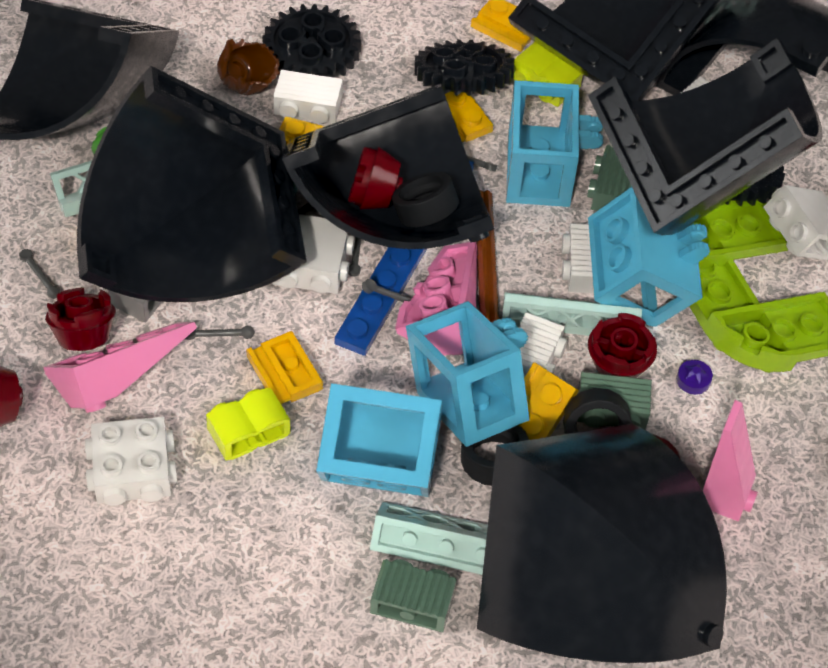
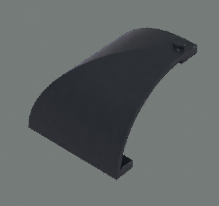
[0,0,179,140]
[508,0,720,101]
[656,0,828,95]
[588,38,823,236]
[77,66,307,302]
[282,84,494,249]
[477,424,727,663]

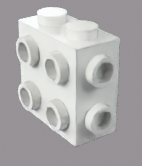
[763,185,828,260]
[272,214,355,294]
[85,417,177,506]

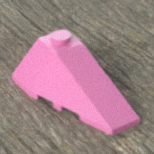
[395,242,477,355]
[43,322,197,413]
[703,400,758,522]

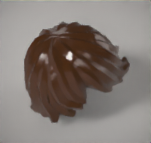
[217,39,280,96]

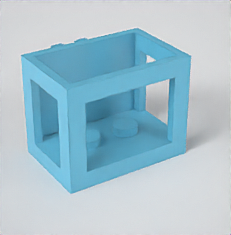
[506,80,603,207]
[588,187,710,327]
[406,301,529,447]
[316,383,442,497]

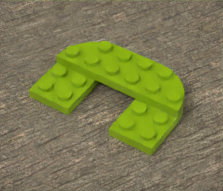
[689,200,828,373]

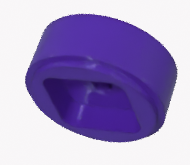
[676,360,713,395]

